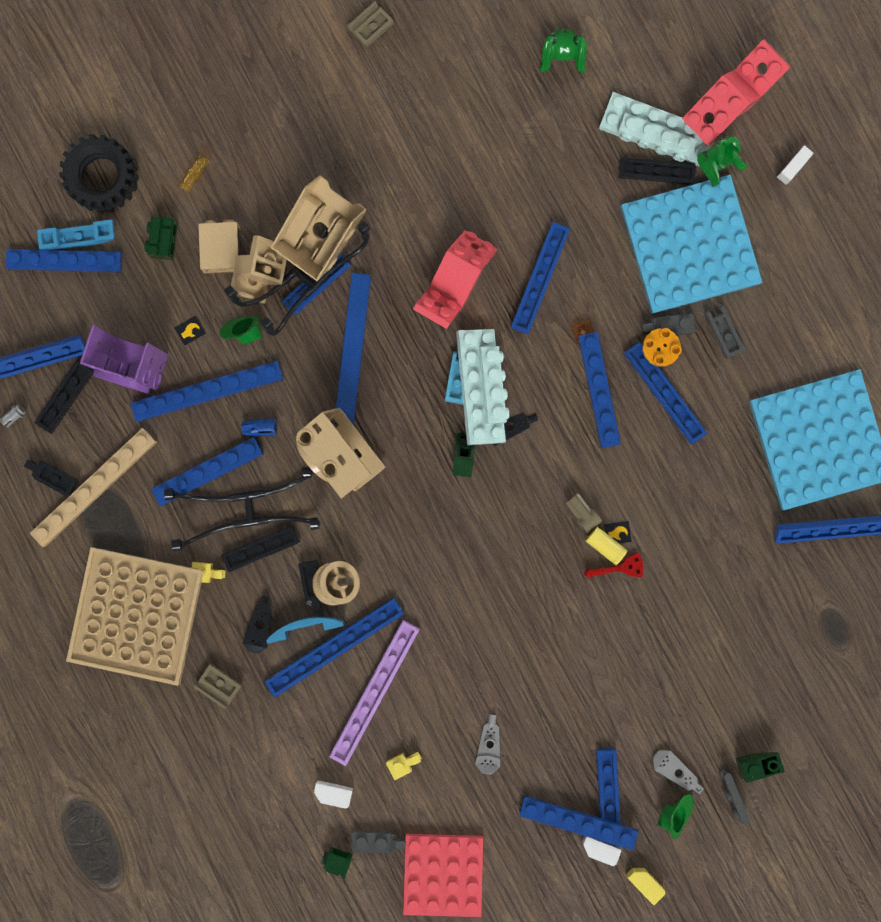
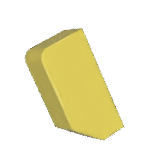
[626,868,665,905]

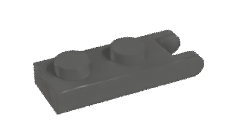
[705,305,745,359]
[719,769,750,825]

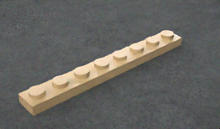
[30,428,157,547]

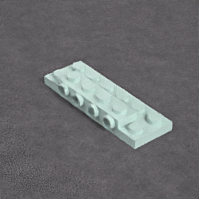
[599,92,715,167]
[456,329,509,445]

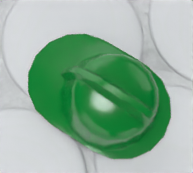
[219,315,262,345]
[657,794,694,839]

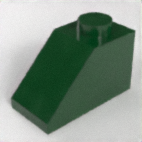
[452,433,475,477]

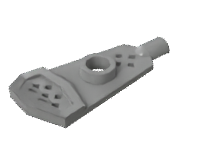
[475,714,500,775]
[652,750,704,795]

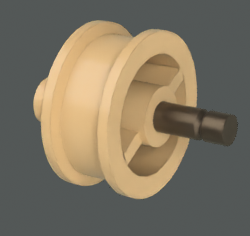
[313,561,360,605]

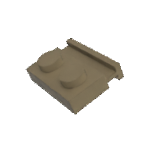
[347,1,394,49]
[194,663,243,710]

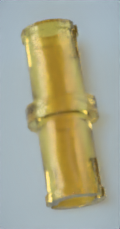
[178,155,210,193]

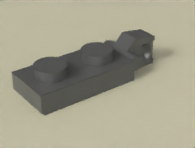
[640,314,695,335]
[351,830,406,853]

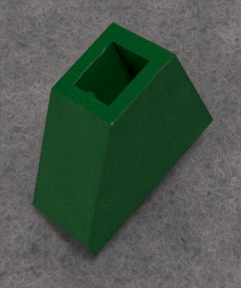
[735,752,785,783]

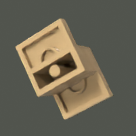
[231,235,287,304]

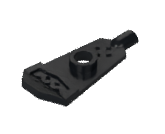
[492,414,538,446]
[243,595,271,654]

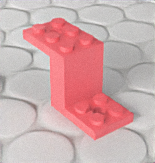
[682,39,791,146]
[413,230,497,329]

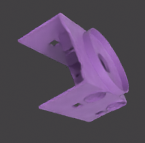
[80,325,168,394]

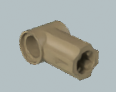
[565,493,602,533]

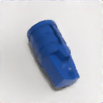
[241,418,277,436]

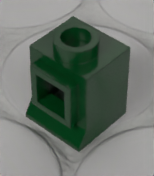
[321,847,353,879]

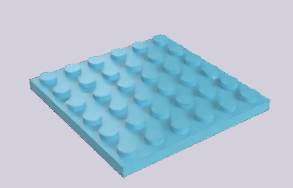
[621,174,762,314]
[749,369,881,510]

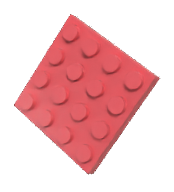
[403,834,483,917]

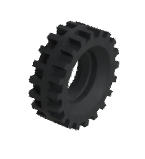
[59,134,139,213]

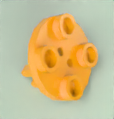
[642,328,682,367]

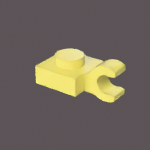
[192,562,226,583]
[386,752,422,780]

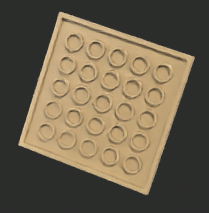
[66,547,204,686]

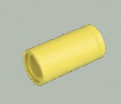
[585,526,628,565]

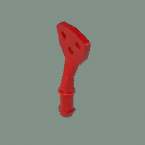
[584,553,643,578]

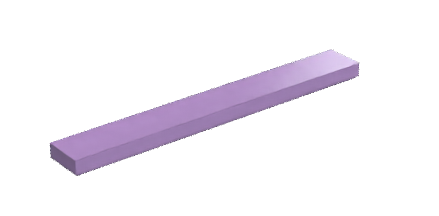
[329,620,420,766]

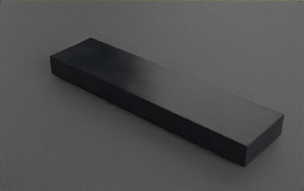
[618,158,696,185]
[34,360,94,434]
[221,525,300,573]

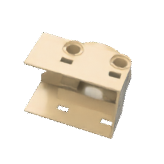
[271,175,367,281]
[296,408,386,499]

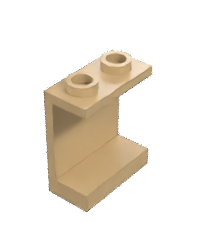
[199,220,240,273]

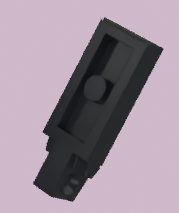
[24,460,79,497]
[298,560,323,615]

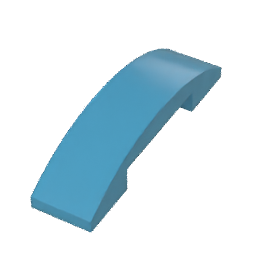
[37,219,115,250]
[267,616,345,644]

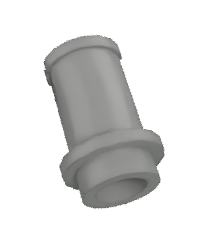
[0,404,26,428]

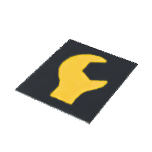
[175,316,206,346]
[604,521,632,543]

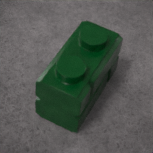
[144,216,178,260]

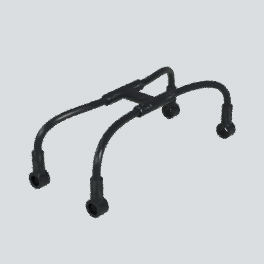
[224,221,370,336]
[164,466,320,552]

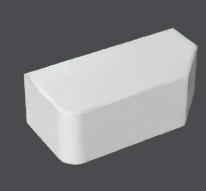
[777,145,814,185]
[314,780,353,808]
[582,836,621,866]

